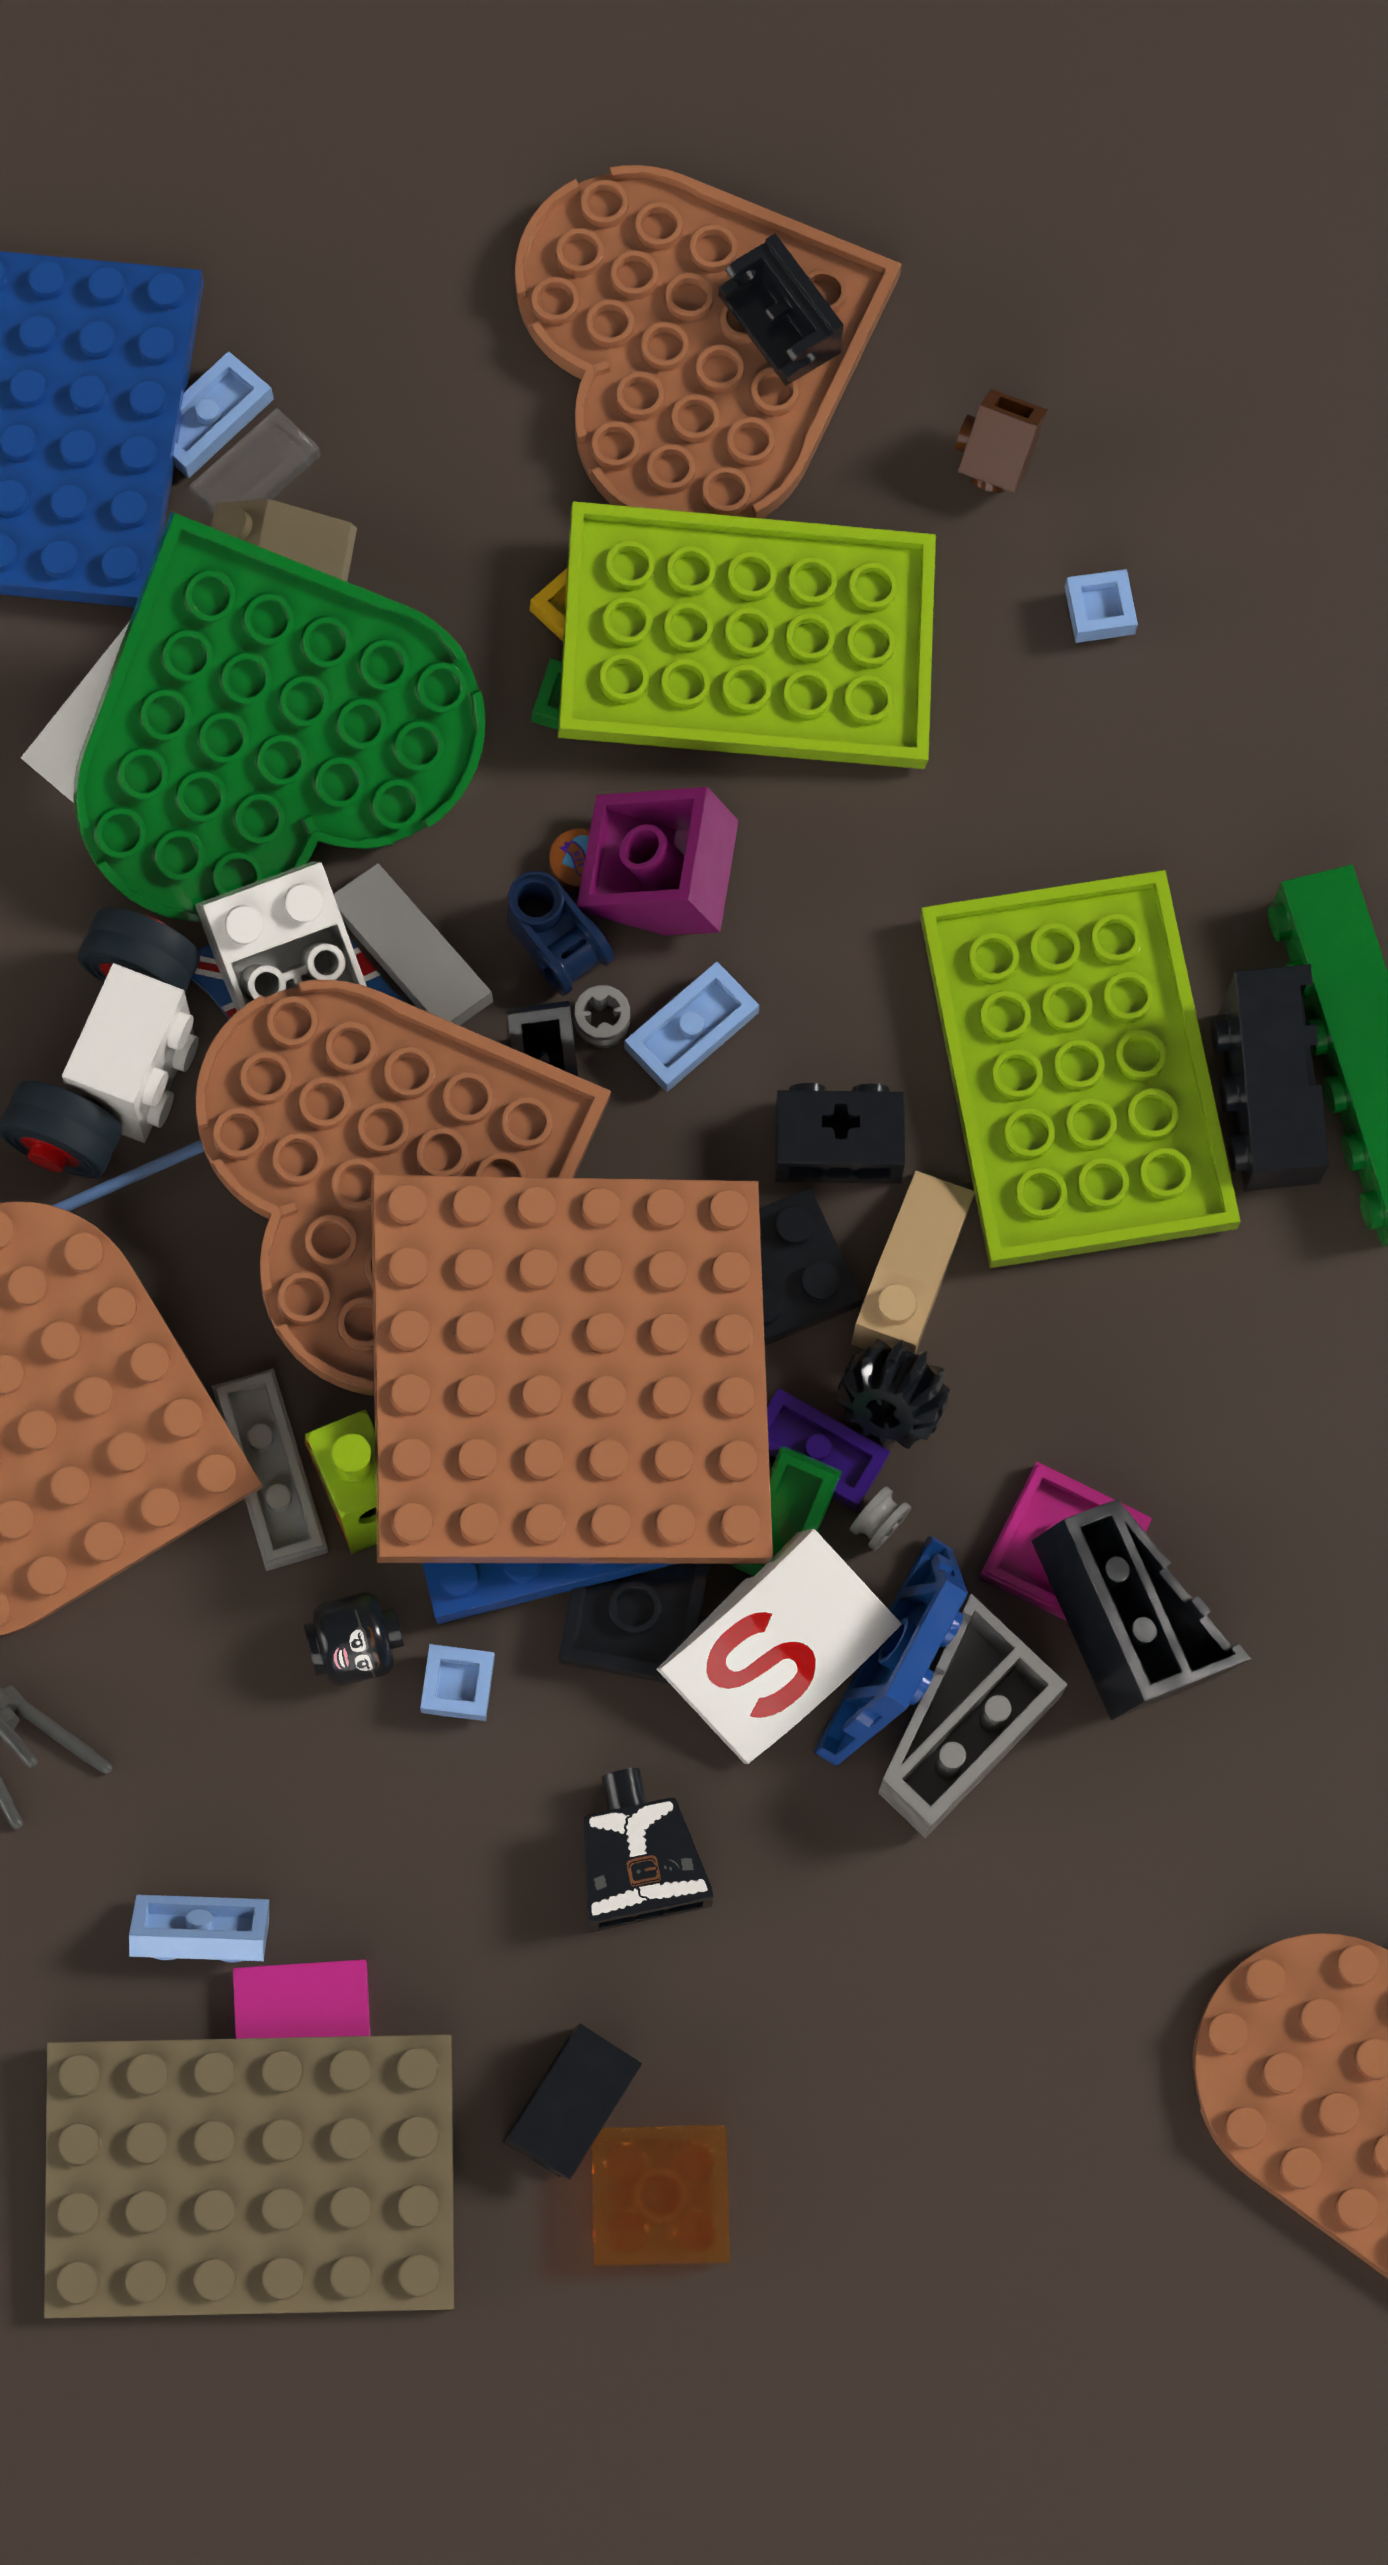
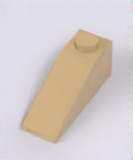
[851,1171,975,1354]

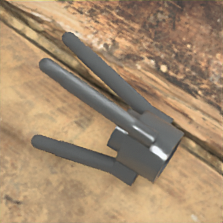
[0,1685,112,1830]

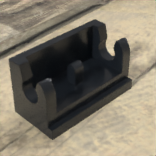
[718,233,844,386]
[503,2023,642,2180]

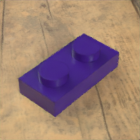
[767,1388,891,1511]

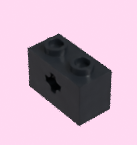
[775,1083,905,1184]

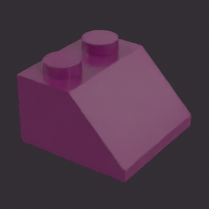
[577,787,739,936]

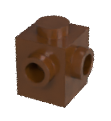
[955,389,1048,493]

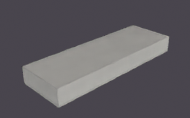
[333,863,493,1026]
[212,1368,328,1571]

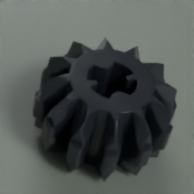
[836,1339,951,1449]

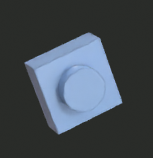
[1064,569,1138,643]
[420,1644,495,1721]

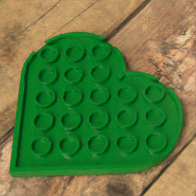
[73,512,485,922]

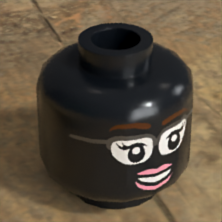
[304,1592,404,1686]

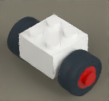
[0,907,200,1178]

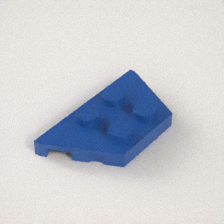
[813,1536,968,1766]

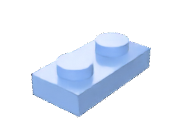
[173,351,274,478]
[624,962,759,1093]
[129,1895,269,1963]

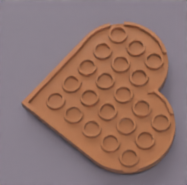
[515,165,902,518]
[196,980,611,1396]
[0,1202,264,1637]
[1192,1933,1388,2279]

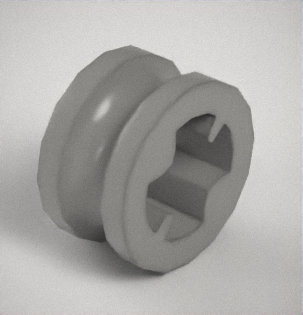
[574,985,630,1048]
[850,1486,912,1551]

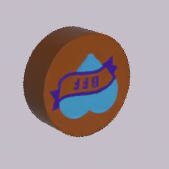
[549,828,590,894]

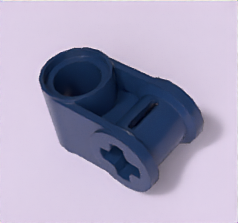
[507,871,615,996]

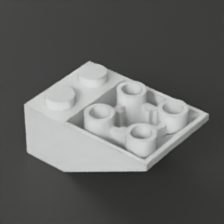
[195,862,367,1011]

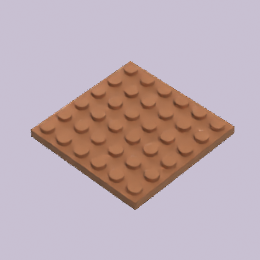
[371,1175,773,1564]

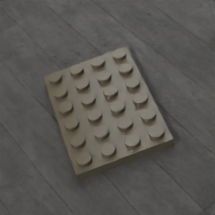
[44,2034,455,2319]

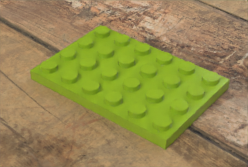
[558,501,936,769]
[920,870,1241,1269]

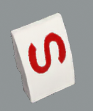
[657,1529,902,1764]

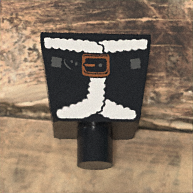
[584,1768,714,1933]

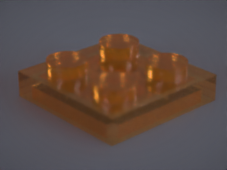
[592,2125,730,2267]

